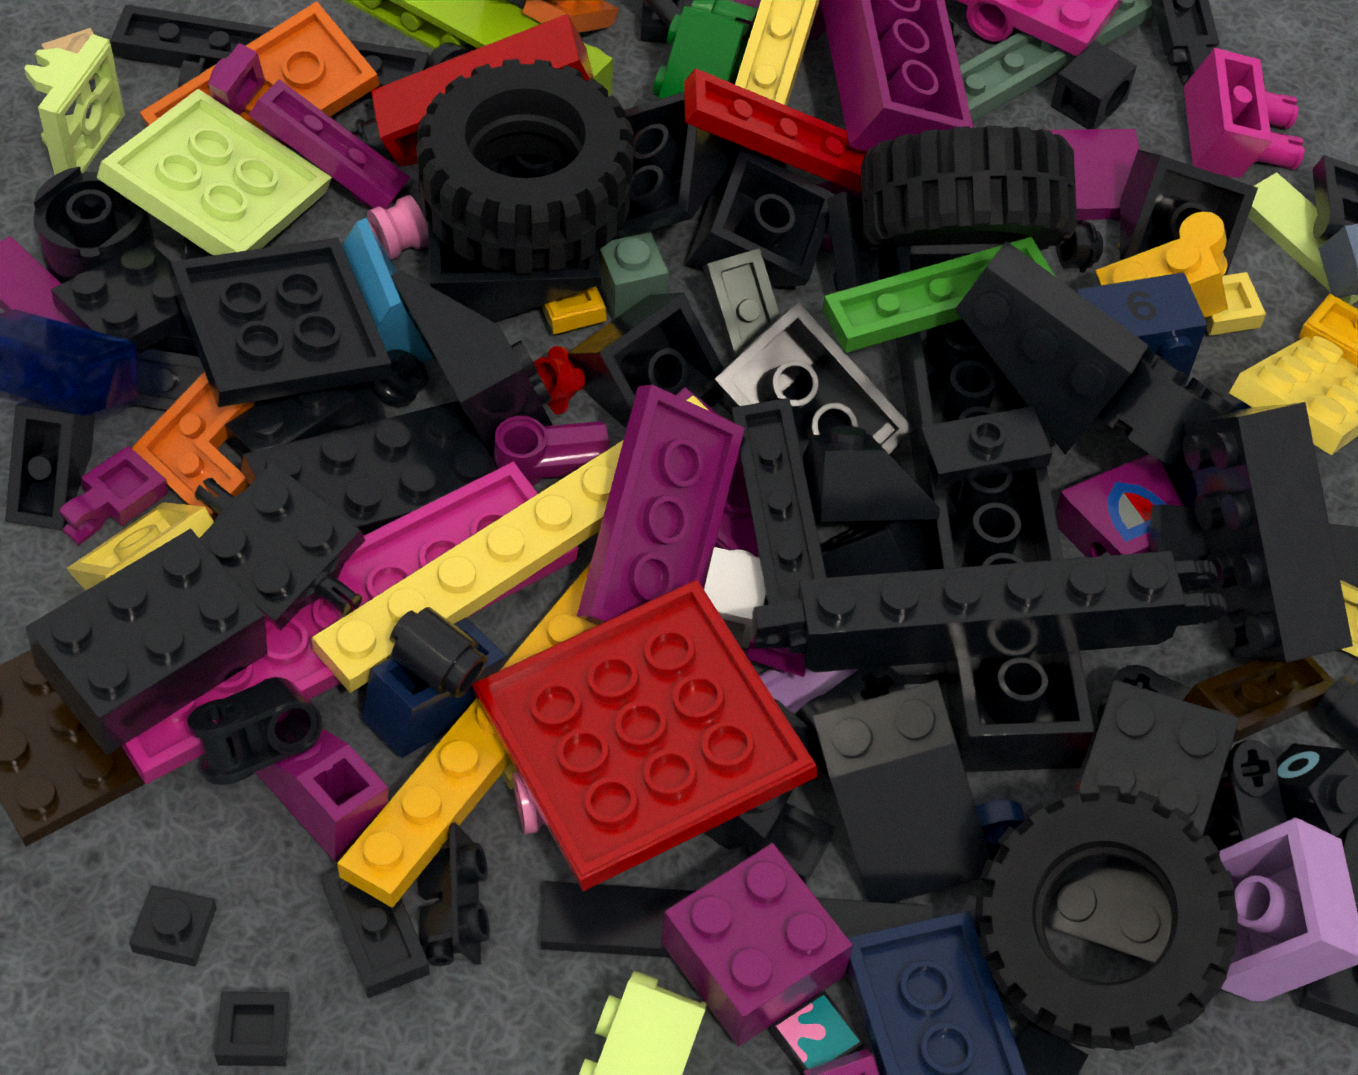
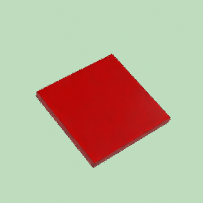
[473,579,817,891]

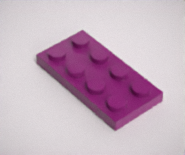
[577,384,745,625]

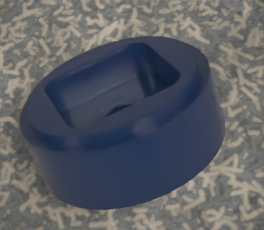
[976,799,1026,851]

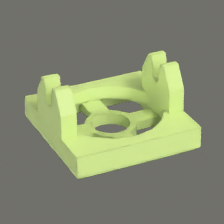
[24,34,125,175]

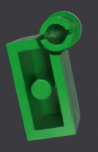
[653,0,759,99]

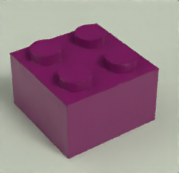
[661,843,853,1047]

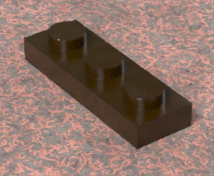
[1183,656,1335,743]

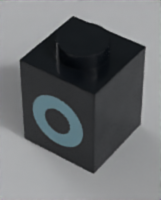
[1276,743,1358,837]

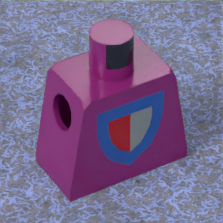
[1055,454,1184,558]

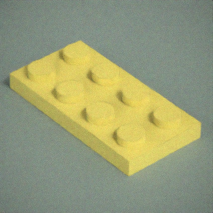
[1229,336,1358,455]

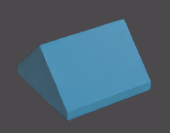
[342,217,434,362]

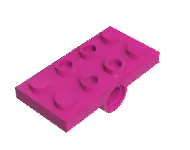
[957,0,1123,56]

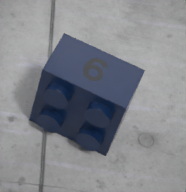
[1076,272,1207,385]

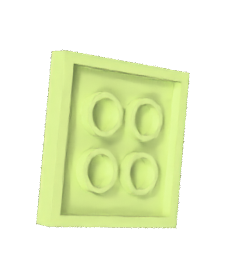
[97,89,332,255]

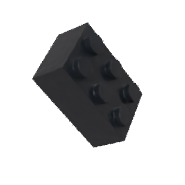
[26,528,268,756]

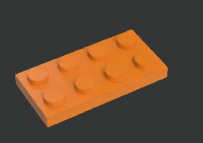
[139,1,380,146]

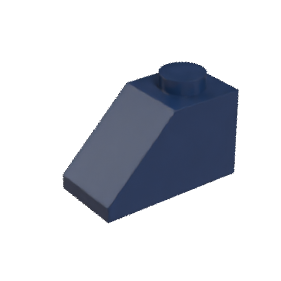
[361,618,507,758]

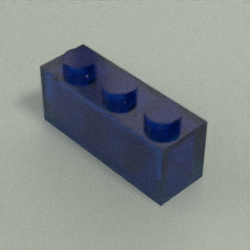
[0,309,139,416]

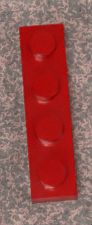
[684,68,867,193]

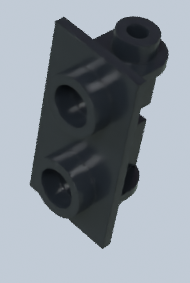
[419,822,490,966]

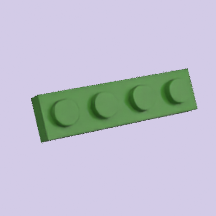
[822,237,1055,353]

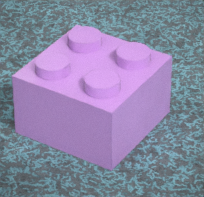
[1219,818,1358,1001]

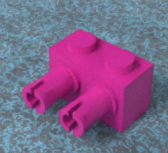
[1183,48,1305,178]

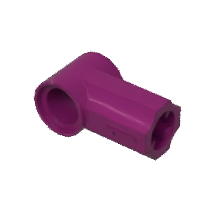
[494,416,610,486]

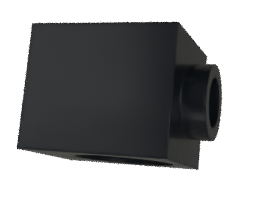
[1051,40,1137,129]

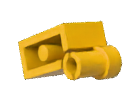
[1095,212,1228,318]

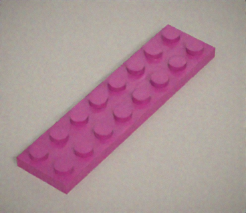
[122,461,578,785]

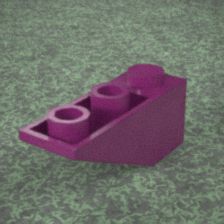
[255,709,388,863]

